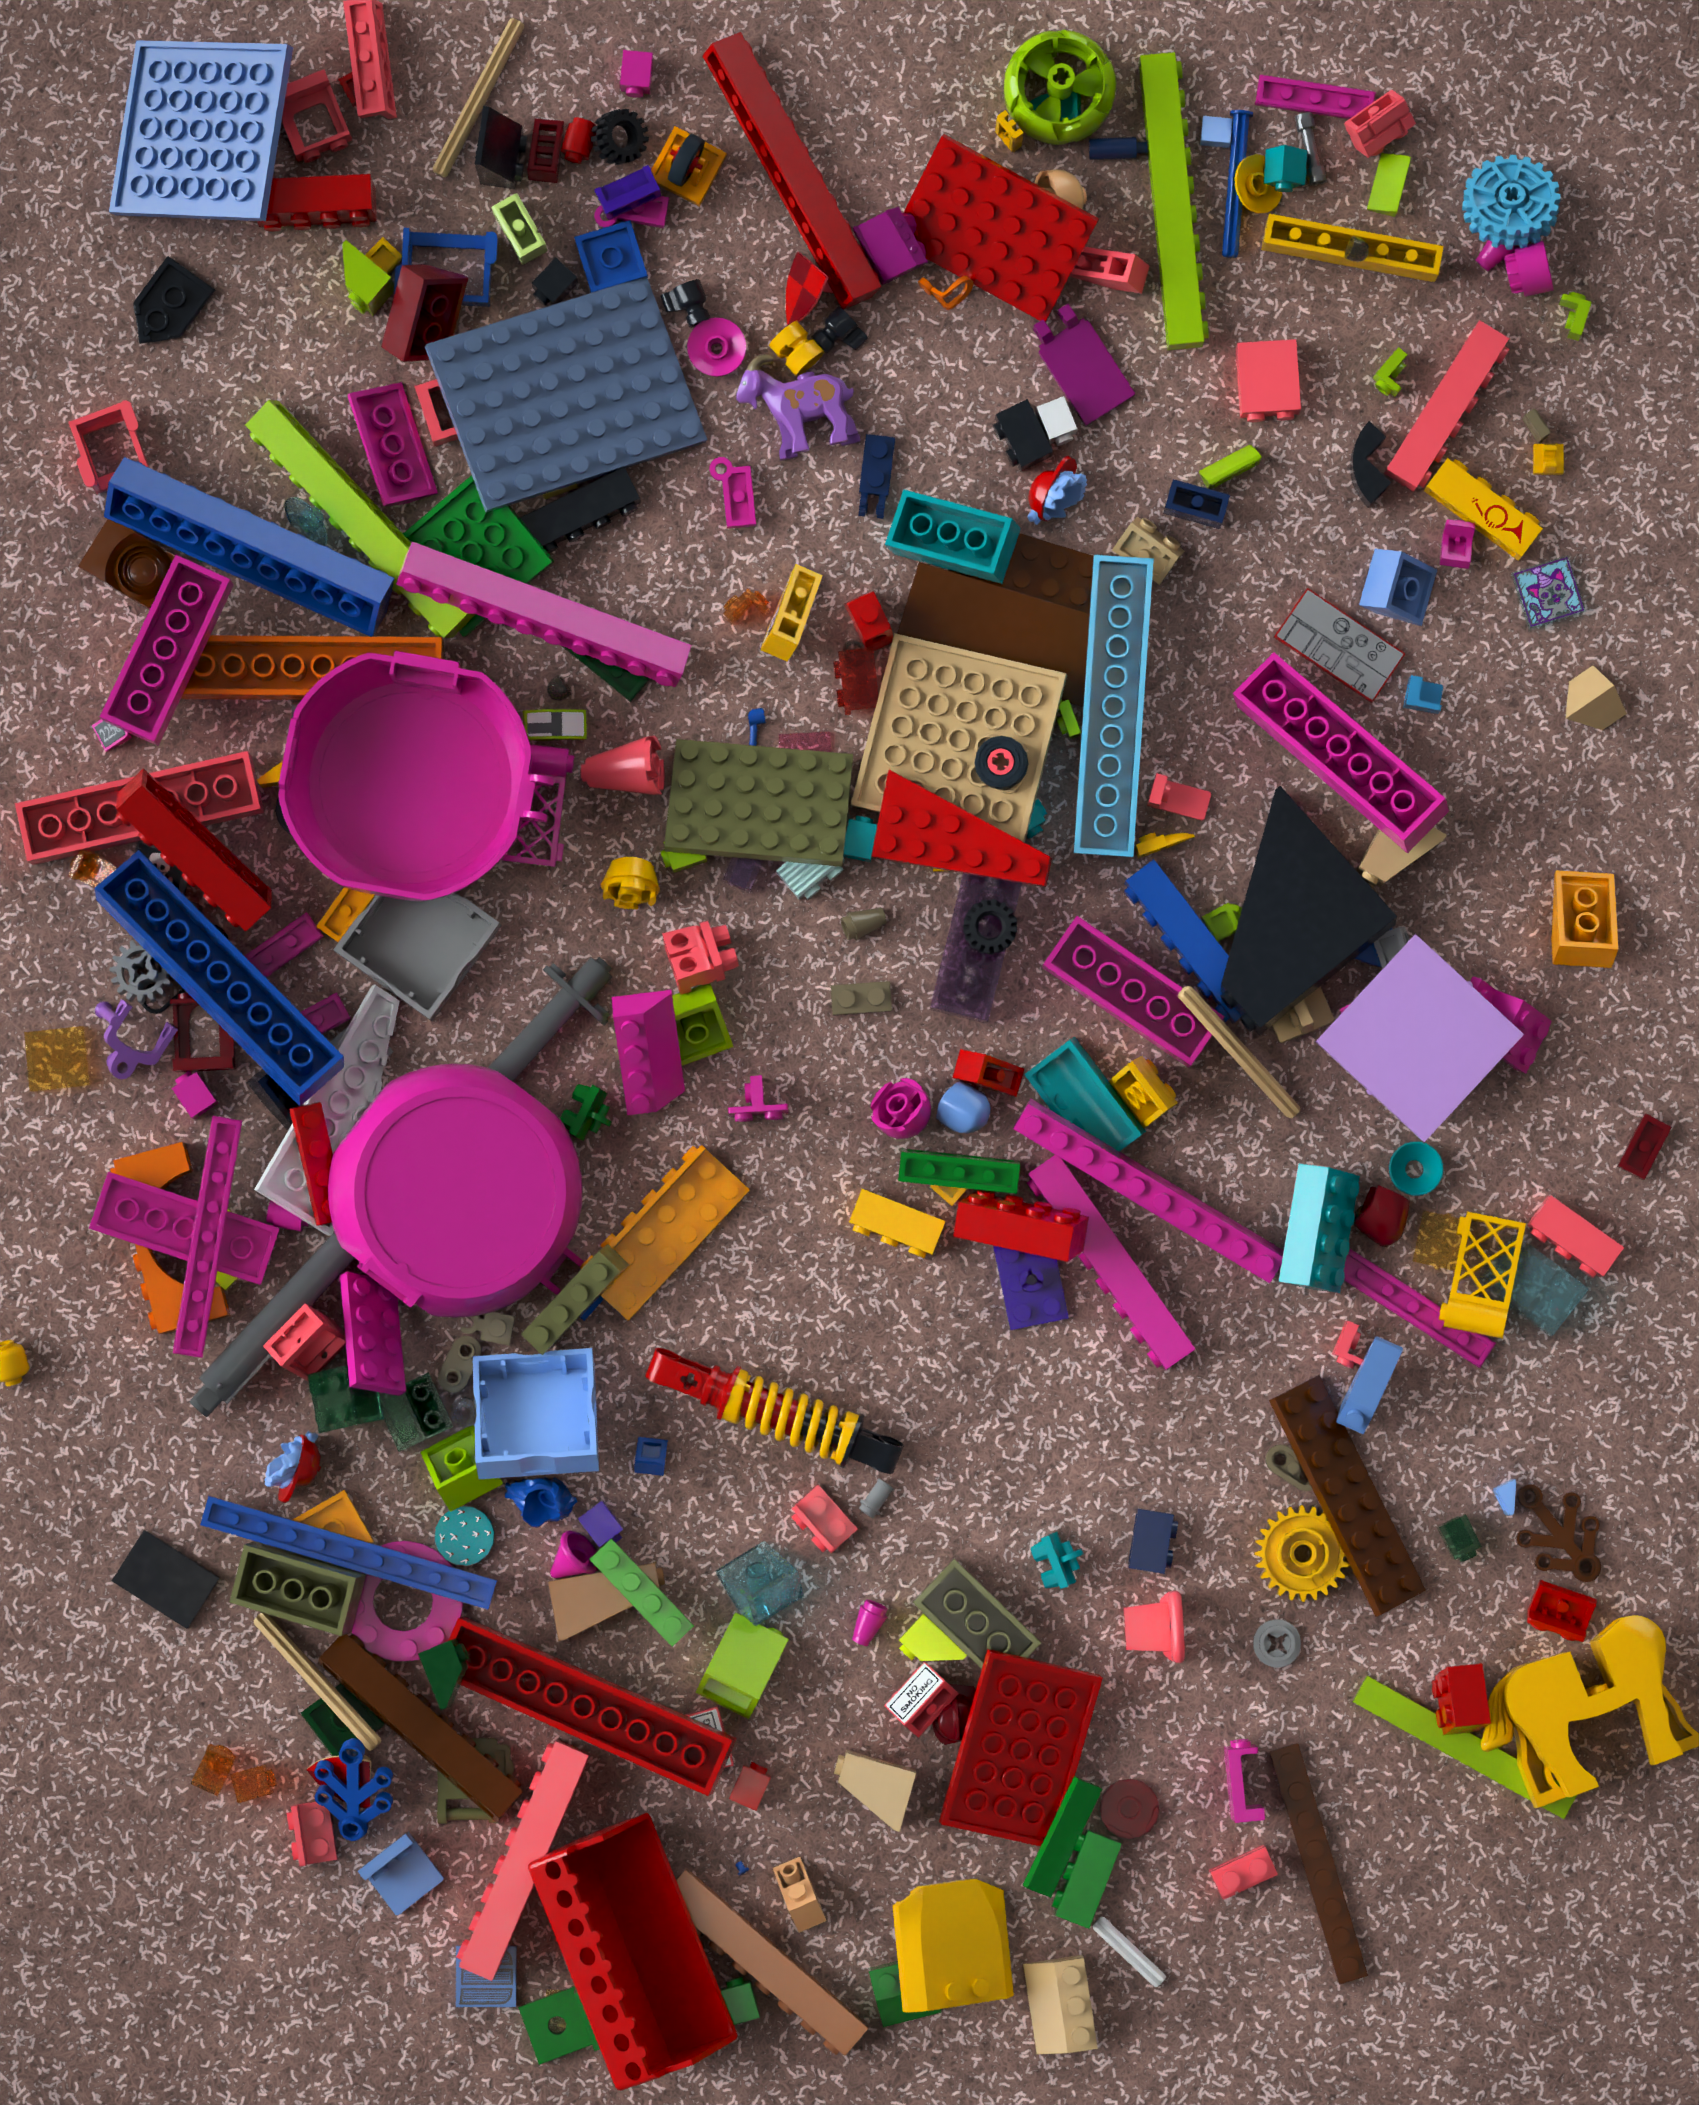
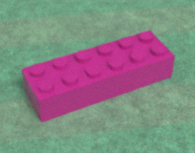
[100,555,234,746]
[1042,916,1225,1068]

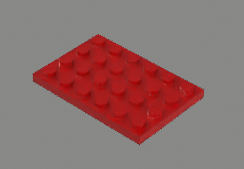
[903,134,1099,322]
[939,1649,1103,1847]

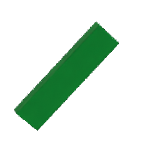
[1023,1776,1103,1898]

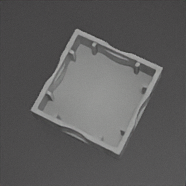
[333,892,502,1021]

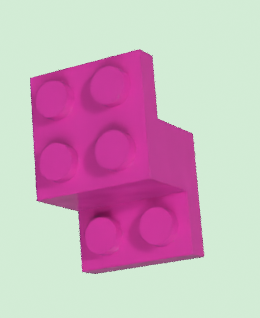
[1470,976,1552,1074]

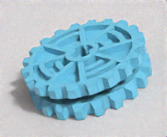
[1462,155,1561,250]

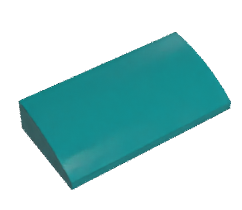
[1024,1037,1146,1152]

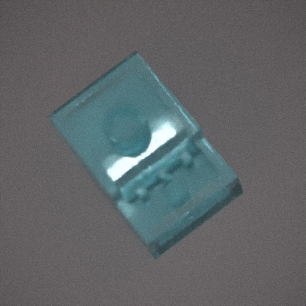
[1478,1234,1589,1337]

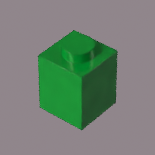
[721,1977,760,2025]

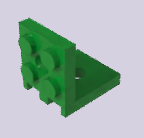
[518,1985,600,2065]

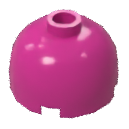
[870,1078,931,1139]

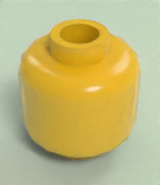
[0,1340,30,1386]

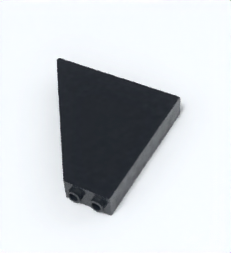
[1220,786,1397,1036]

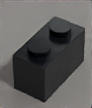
[993,399,1053,472]

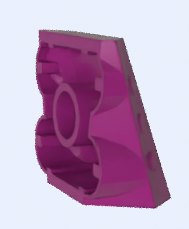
[853,207,928,285]

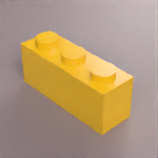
[849,1189,945,1259]

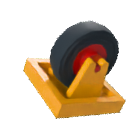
[651,126,727,207]

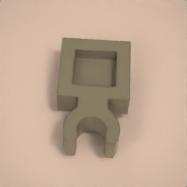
[460,1312,515,1346]

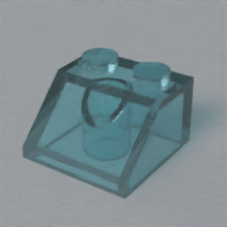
[716,1541,804,1626]

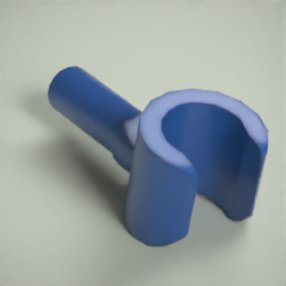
[748,708,766,746]

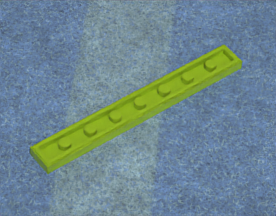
[1352,1676,1577,1819]

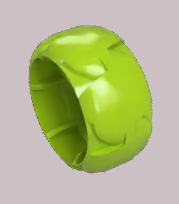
[1004,30,1116,145]

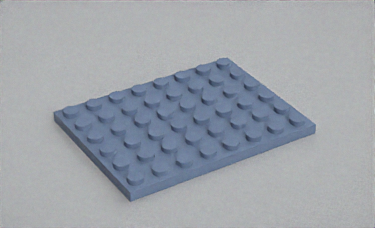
[425,277,707,513]

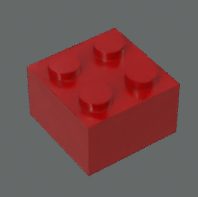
[1432,1663,1491,1735]

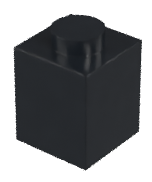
[532,257,578,306]

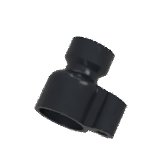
[660,279,711,328]
[811,306,868,353]

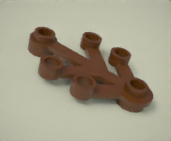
[1515,1484,1601,1582]

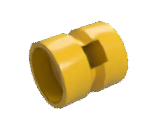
[769,320,824,377]

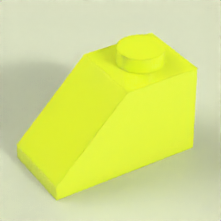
[899,1613,967,1661]

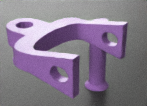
[95,999,178,1079]

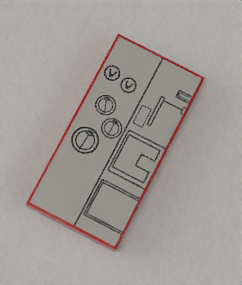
[1274,588,1405,703]

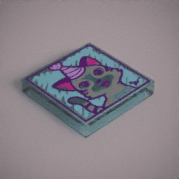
[1511,555,1586,630]

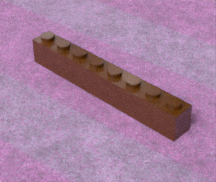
[318,1634,523,1823]

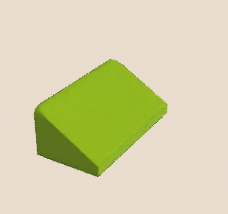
[1367,153,1411,217]
[1199,445,1262,490]

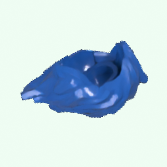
[504,1477,578,1528]

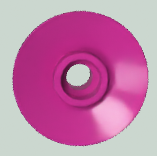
[687,318,746,377]

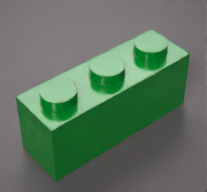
[1051,1829,1122,1929]

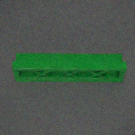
[898,1148,1020,1194]

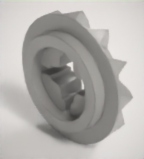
[1253,1619,1301,1668]

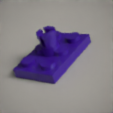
[993,1246,1069,1330]

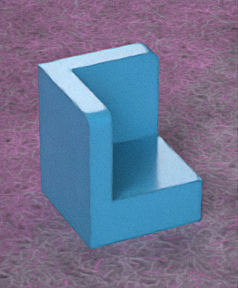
[1403,675,1443,714]

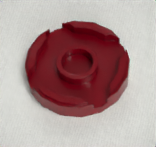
[1099,1778,1160,1839]

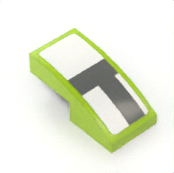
[522,709,587,741]

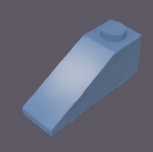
[1336,1336,1403,1434]

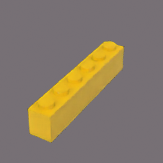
[1261,214,1444,282]

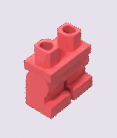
[662,921,739,995]

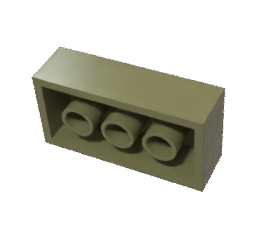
[229,1541,367,1636]
[912,1558,1041,1669]

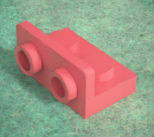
[791,1484,858,1553]
[287,1801,338,1867]

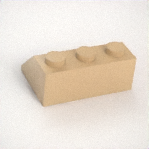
[1023,1955,1098,2054]

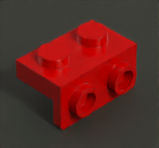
[1527,1580,1597,1642]

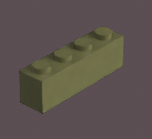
[521,1244,629,1355]

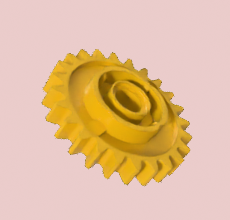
[1254,1505,1350,1602]

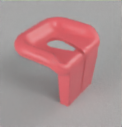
[1124,1590,1185,1664]

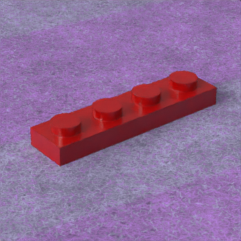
[289,1102,333,1225]

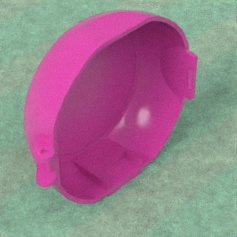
[278,651,555,901]
[328,1063,584,1318]

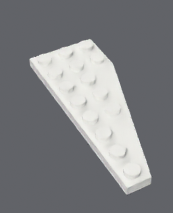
[254,985,400,1236]

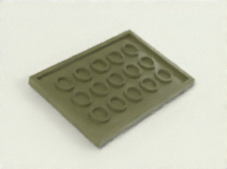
[664,739,853,867]

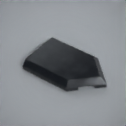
[133,256,216,344]

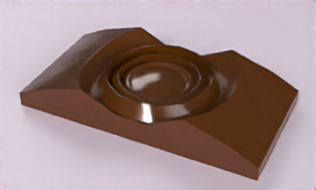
[78,519,175,610]

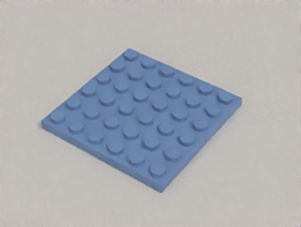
[109,40,293,221]

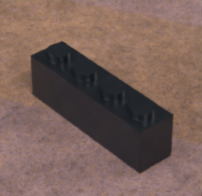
[520,467,641,554]

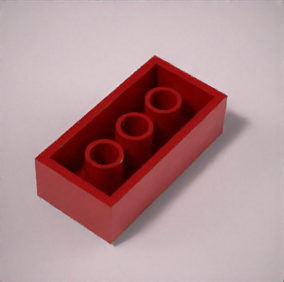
[257,174,377,232]
[953,1190,1089,1262]

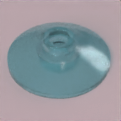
[285,497,328,546]

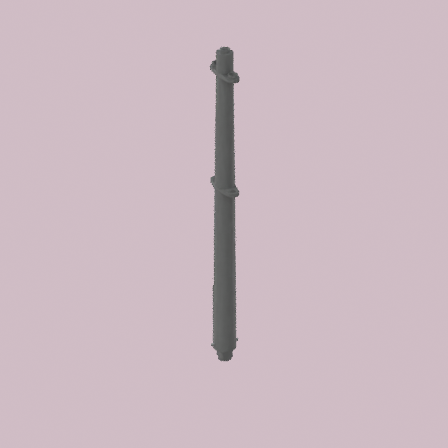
[189,957,612,1417]

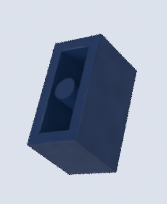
[1163,479,1230,529]
[1127,1508,1178,1574]

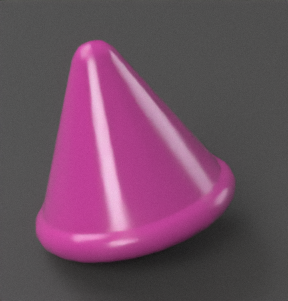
[550,1530,598,1579]

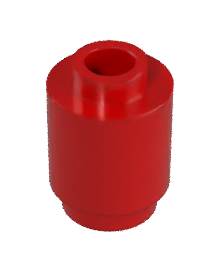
[560,117,596,164]

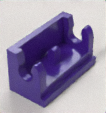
[594,165,661,220]

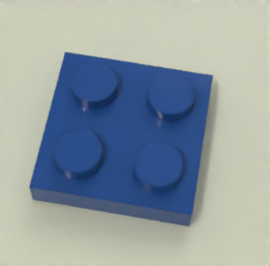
[574,220,648,293]

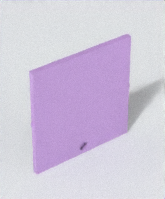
[1315,934,1524,1142]

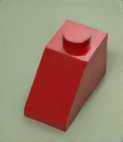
[952,1049,1024,1097]

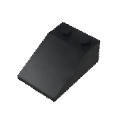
[474,106,528,189]

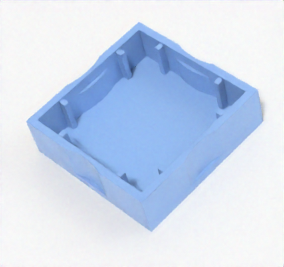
[473,1348,599,1479]

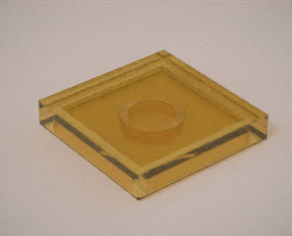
[24,1026,90,1092]

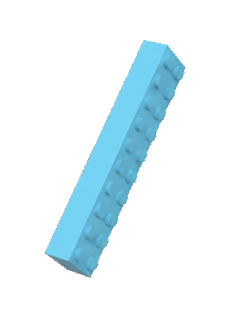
[1073,555,1154,857]

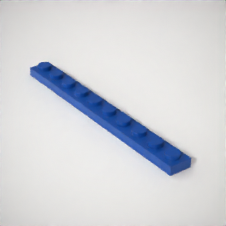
[200,1496,498,1610]

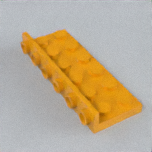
[580,1145,750,1321]

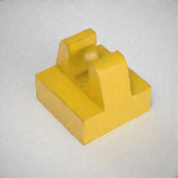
[1533,444,1564,475]

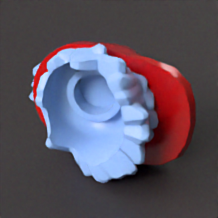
[1027,456,1087,525]
[265,1431,321,1503]

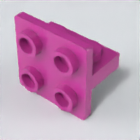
[728,1075,789,1122]

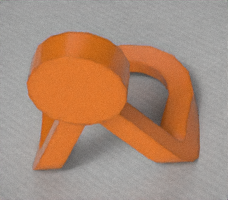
[918,276,973,310]

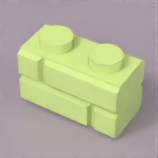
[491,193,548,265]

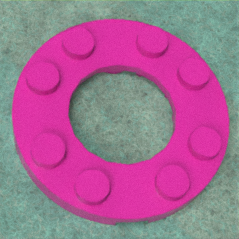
[352,1541,463,1661]

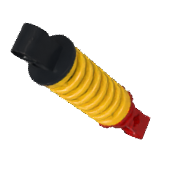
[645,1348,904,1474]

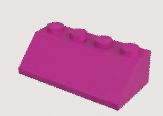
[612,990,685,1115]

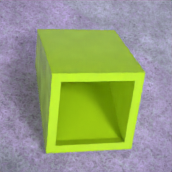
[695,1612,789,1719]

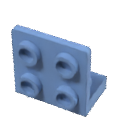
[358,1831,444,1915]

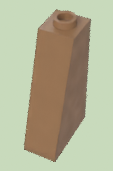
[548,1562,665,1641]

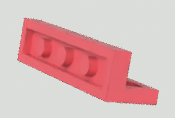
[343,0,397,119]

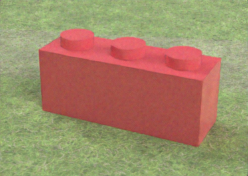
[1527,1195,1624,1278]

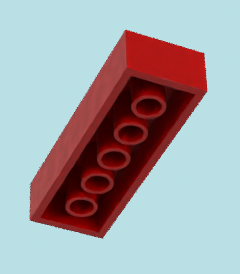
[116,768,272,932]

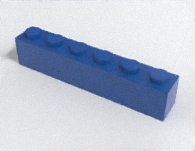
[1124,859,1241,1024]

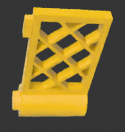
[1439,1211,1526,1339]

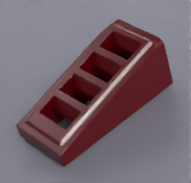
[527,118,564,183]

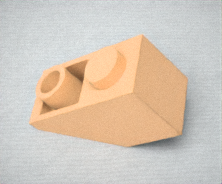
[773,1857,827,1933]

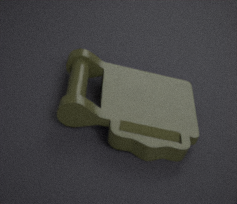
[437,1738,514,1824]

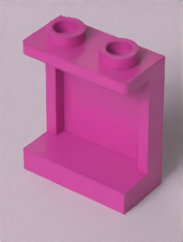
[1224,1739,1265,1823]

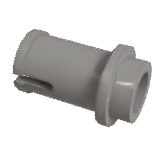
[859,1478,894,1518]

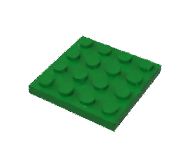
[403,475,554,637]

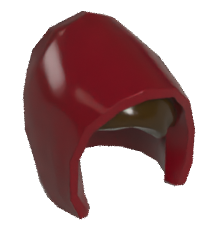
[1353,1185,1410,1247]

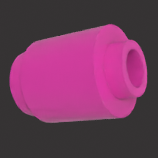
[266,1200,310,1232]

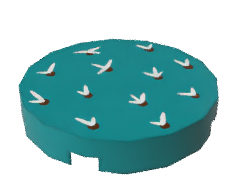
[435,1506,495,1566]

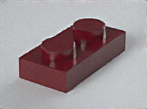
[1617,1113,1672,1180]

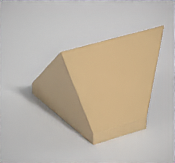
[1565,666,1627,730]

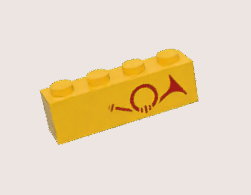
[1424,458,1543,561]

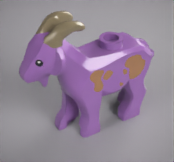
[736,354,861,461]

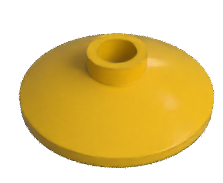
[1235,154,1282,214]

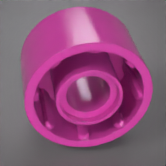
[1504,241,1554,297]

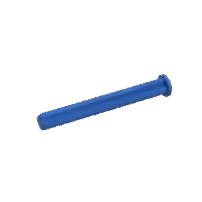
[1222,110,1253,258]

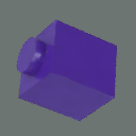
[578,1500,624,1547]

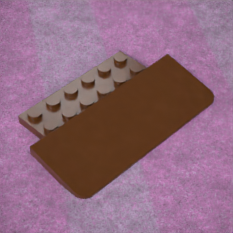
[897,533,1094,707]

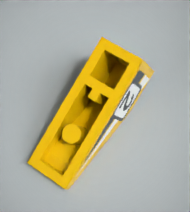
[761,564,823,662]

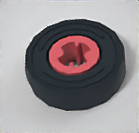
[974,736,1028,790]

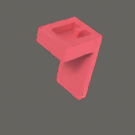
[1147,773,1211,821]
[1332,1321,1363,1369]

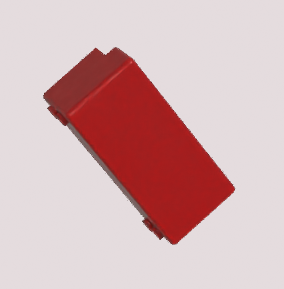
[528,1813,738,2091]

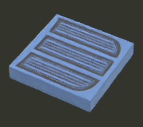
[456,1946,517,2007]

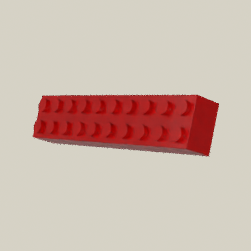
[449,1617,737,1796]

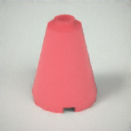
[581,735,665,795]

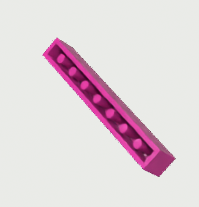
[1026,1155,1195,1370]

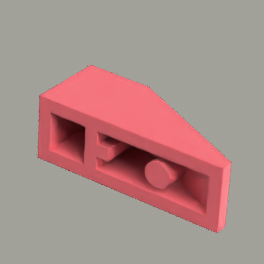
[1070,247,1150,294]

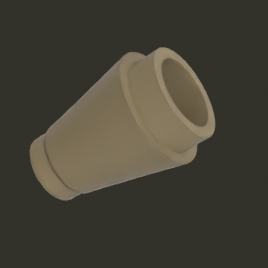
[841,907,887,941]

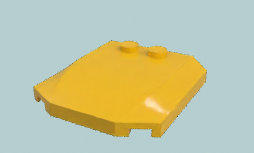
[892,1879,1014,2013]

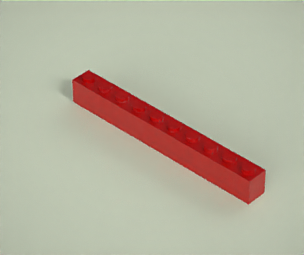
[702,32,882,310]

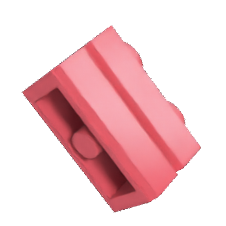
[1344,89,1416,158]
[1209,1845,1278,1900]

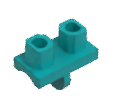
[1030,1532,1084,1589]

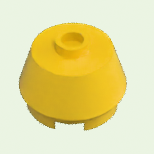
[601,857,660,909]

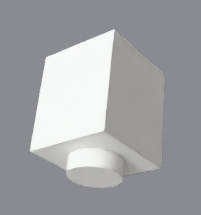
[1036,396,1077,446]

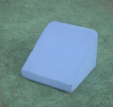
[1200,116,1232,148]
[1493,1479,1516,1516]

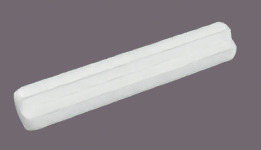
[1093,1917,1166,1987]

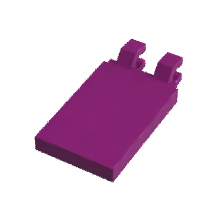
[1033,304,1135,427]

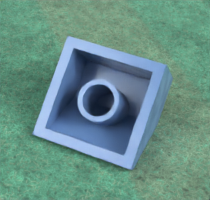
[1359,549,1437,626]

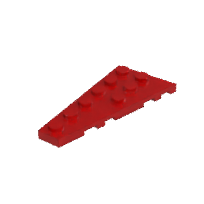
[871,770,1052,887]

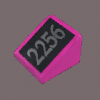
[92,719,132,752]

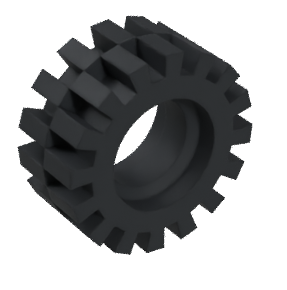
[591,109,649,165]
[963,899,1017,955]

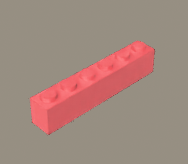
[1384,320,1510,492]

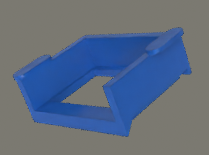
[394,228,498,307]

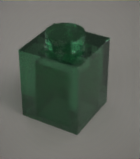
[1436,1514,1482,1562]

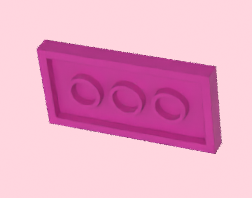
[340,1272,406,1396]

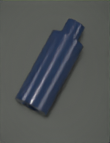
[1089,137,1148,160]

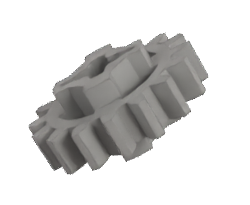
[109,940,173,1004]

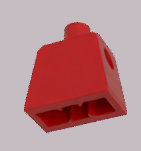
[844,591,893,654]

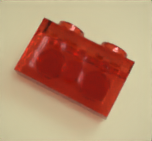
[833,647,879,716]

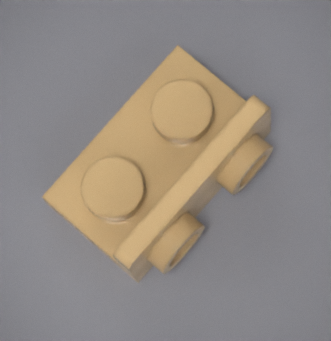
[1112,517,1185,585]

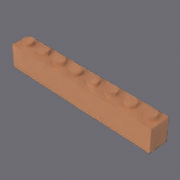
[676,1868,869,2056]

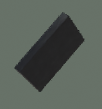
[112,1530,220,1629]

